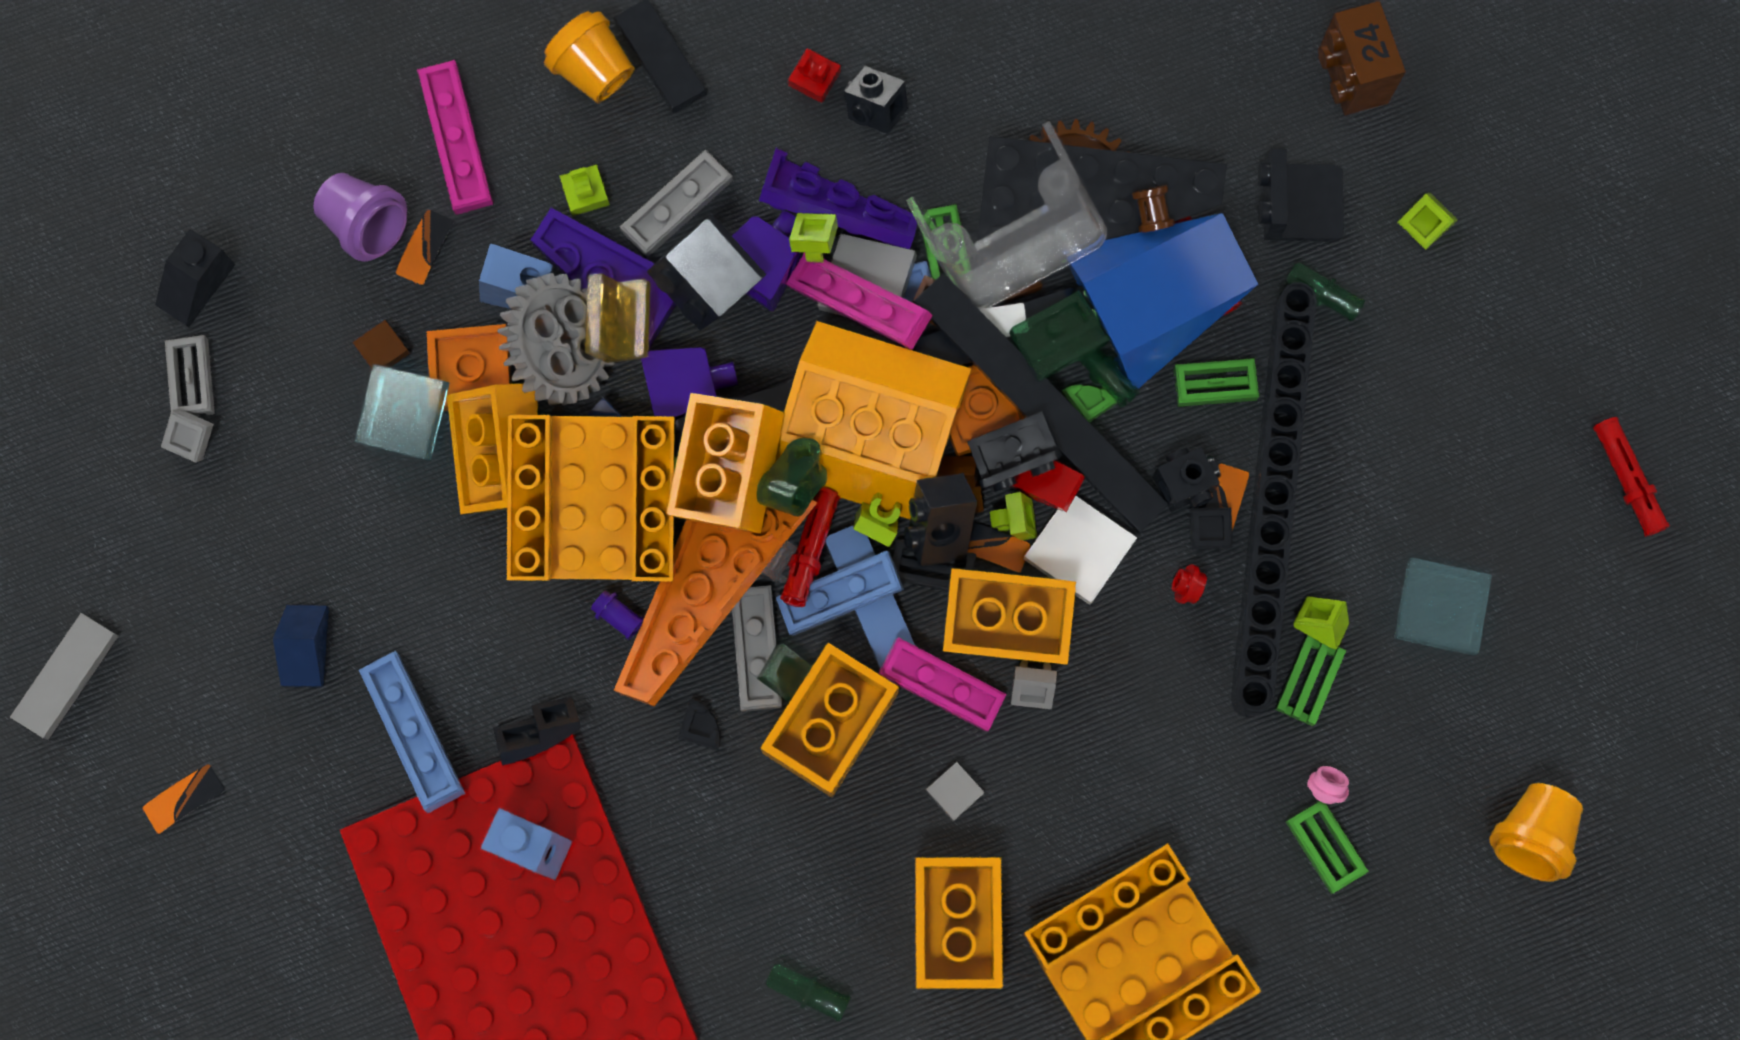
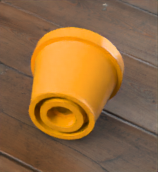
[544,11,635,103]
[1489,783,1583,882]

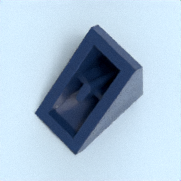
[273,605,329,687]

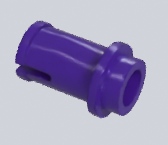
[591,590,644,640]

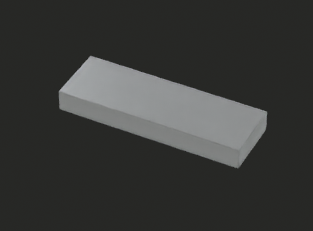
[620,150,733,258]
[732,585,782,712]
[10,613,119,740]

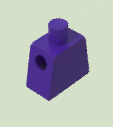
[732,210,801,312]
[640,347,738,421]

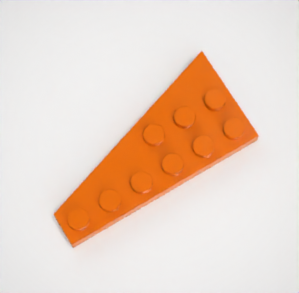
[614,486,817,707]

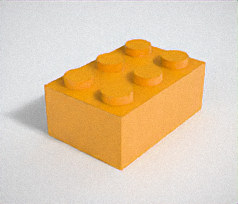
[666,393,785,534]
[943,568,1076,665]
[760,643,899,798]
[915,858,1003,989]

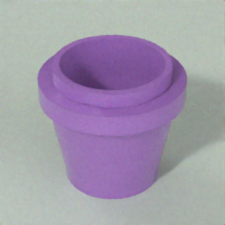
[314,173,407,261]

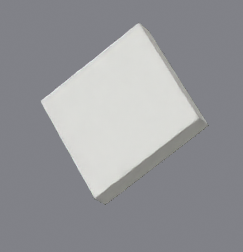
[1024,496,1137,605]

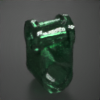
[757,438,828,517]

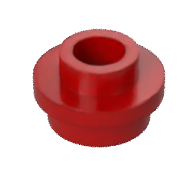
[1171,564,1207,604]

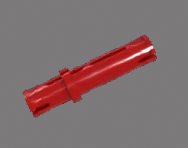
[1593,417,1670,537]
[780,487,840,607]

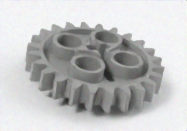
[498,273,616,405]

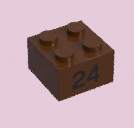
[1318,1,1406,116]

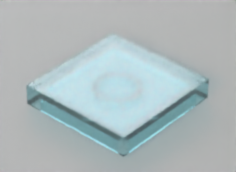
[354,364,450,461]
[1394,558,1492,656]

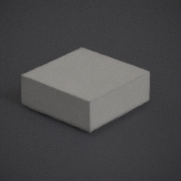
[161,409,214,463]
[926,762,985,822]

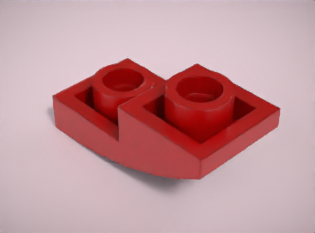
[1009,460,1085,513]

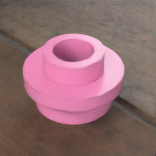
[1307,766,1349,804]

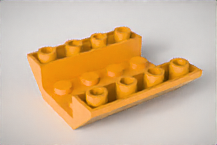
[772,321,972,519]
[507,415,674,581]
[1024,844,1261,1040]

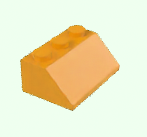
[447,383,538,515]

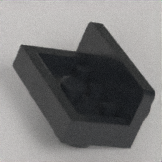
[967,411,1062,492]

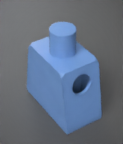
[479,244,553,309]
[481,809,573,880]

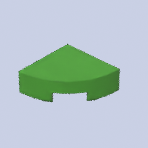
[1062,385,1118,423]

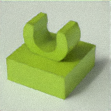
[559,164,610,217]
[789,213,838,263]
[990,492,1038,541]
[853,493,901,547]

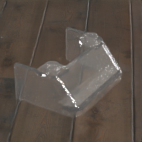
[906,121,1107,309]

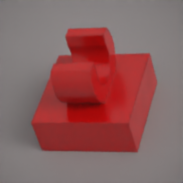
[788,49,841,103]

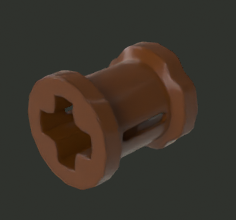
[1132,185,1175,233]

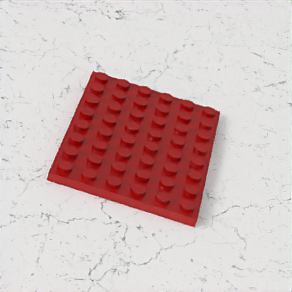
[340,733,698,1040]

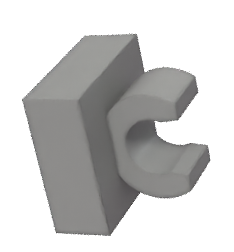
[1011,660,1057,710]

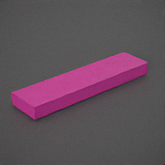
[418,60,493,215]
[786,252,933,350]

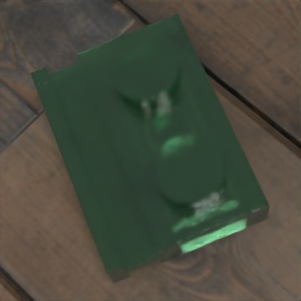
[1009,291,1110,382]

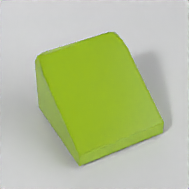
[1398,193,1458,250]
[1294,596,1349,649]

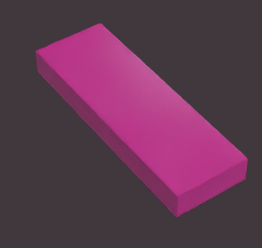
[878,637,1007,732]

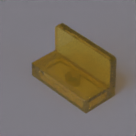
[585,273,650,363]

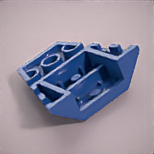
[1061,213,1258,393]

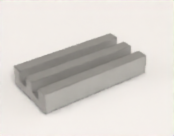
[165,335,215,417]

